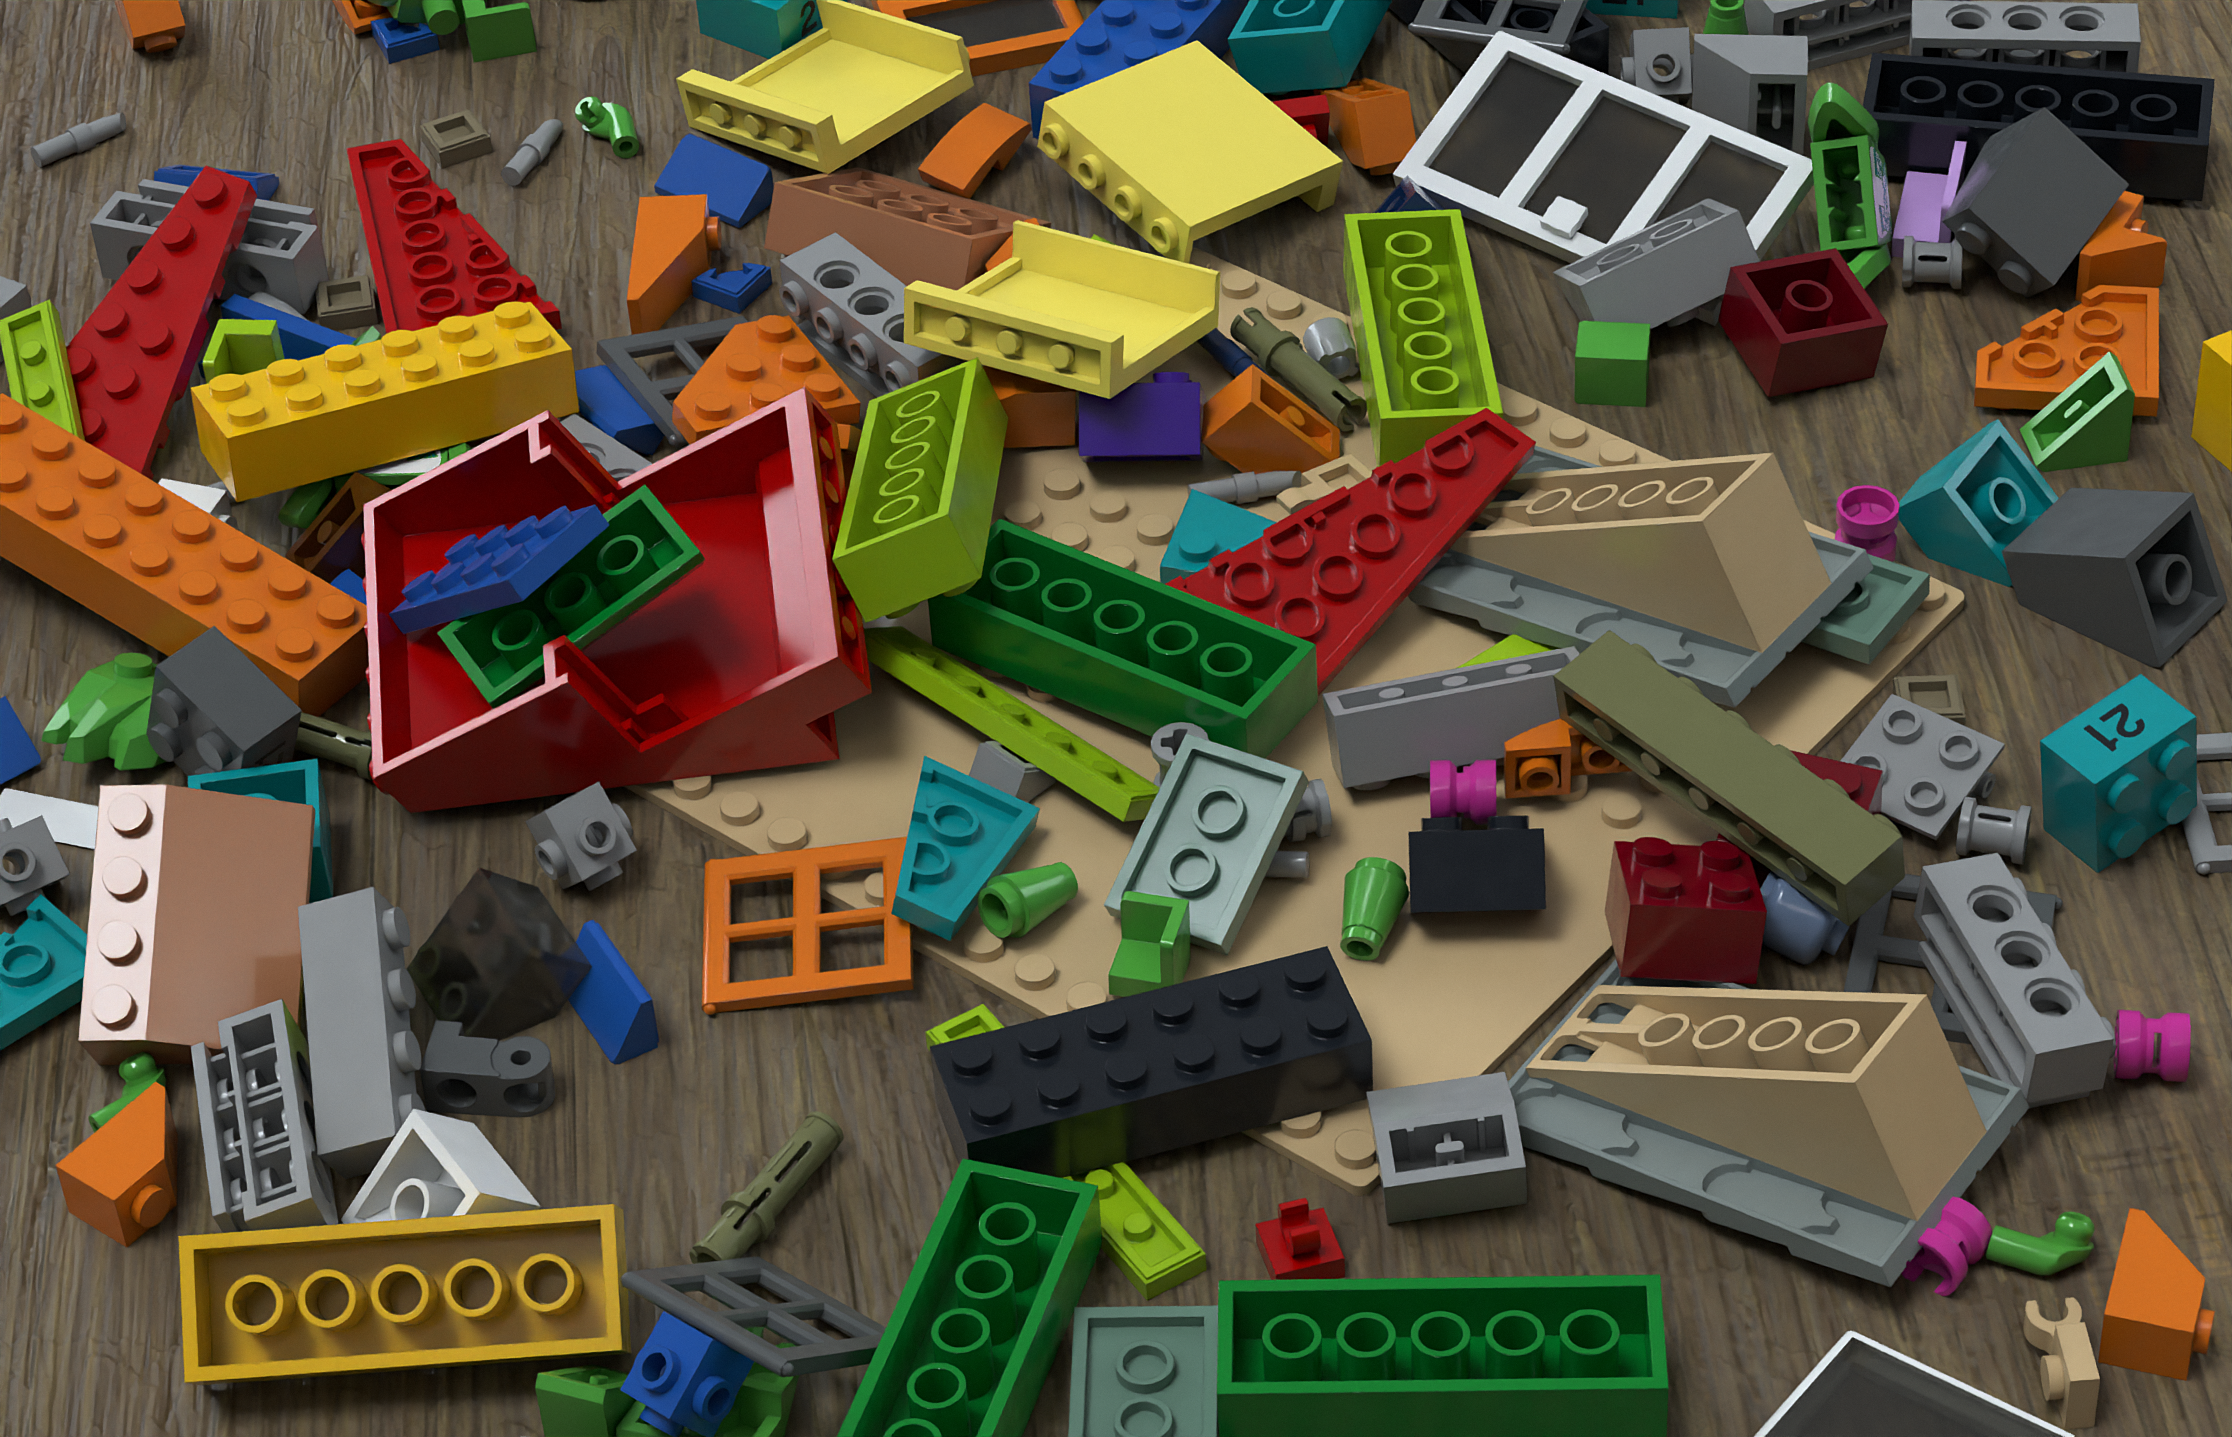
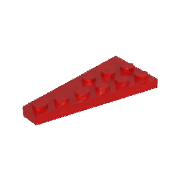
[66,165,257,480]
[1165,408,1536,696]

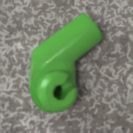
[575,96,639,158]
[88,1052,167,1133]
[1986,1212,2095,1276]

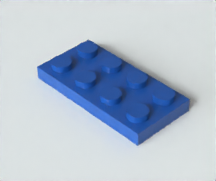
[389,505,609,634]

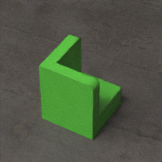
[461,0,537,62]
[1574,321,1650,407]
[1108,891,1191,997]

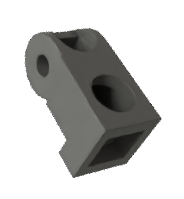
[420,1020,556,1117]

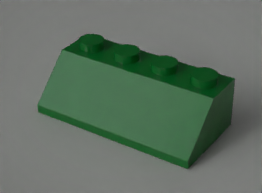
[437,485,705,709]

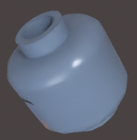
[1760,871,1850,966]

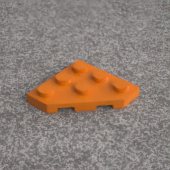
[1974,285,2159,417]
[672,315,861,445]

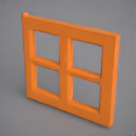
[702,837,914,1015]

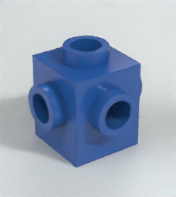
[620,1311,754,1437]

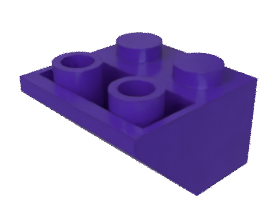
[1079,372,1206,462]

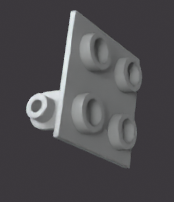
[1841,694,2005,840]

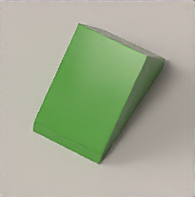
[2019,351,2135,472]
[535,1364,636,1437]

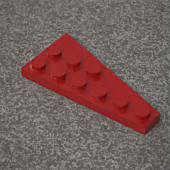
[346,139,562,334]

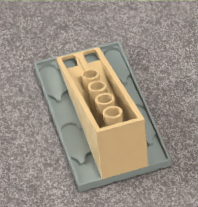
[1408,446,1874,708]
[1508,959,2029,1287]

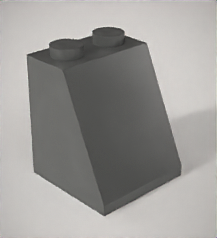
[1942,107,2129,299]
[2002,488,2228,667]

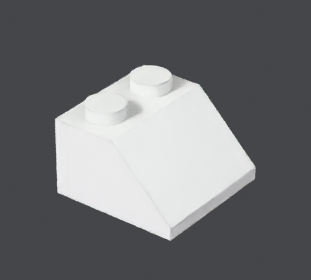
[341,1109,541,1224]

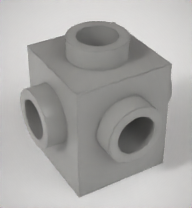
[1620,27,1694,104]
[525,782,637,891]
[0,815,70,916]

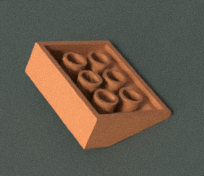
[764,167,1052,291]
[78,784,315,1065]

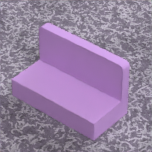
[1891,141,1967,258]

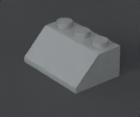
[1553,198,1760,329]

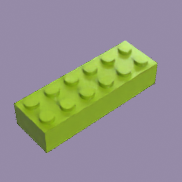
[1343,209,1503,467]
[832,357,1009,623]

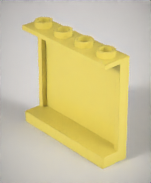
[676,0,974,174]
[1037,40,1343,264]
[904,220,1220,399]

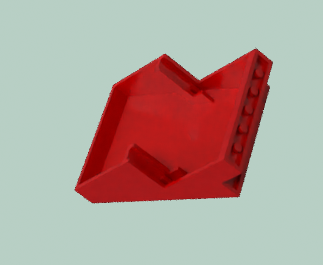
[361,387,872,813]

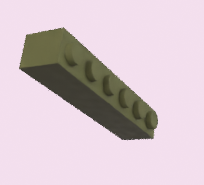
[1553,630,1905,926]

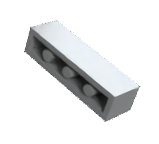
[1322,646,1579,790]
[298,887,426,1179]

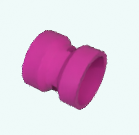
[1834,485,1900,562]
[1430,760,1497,825]
[2113,1010,2191,1082]
[1901,1196,1992,1296]

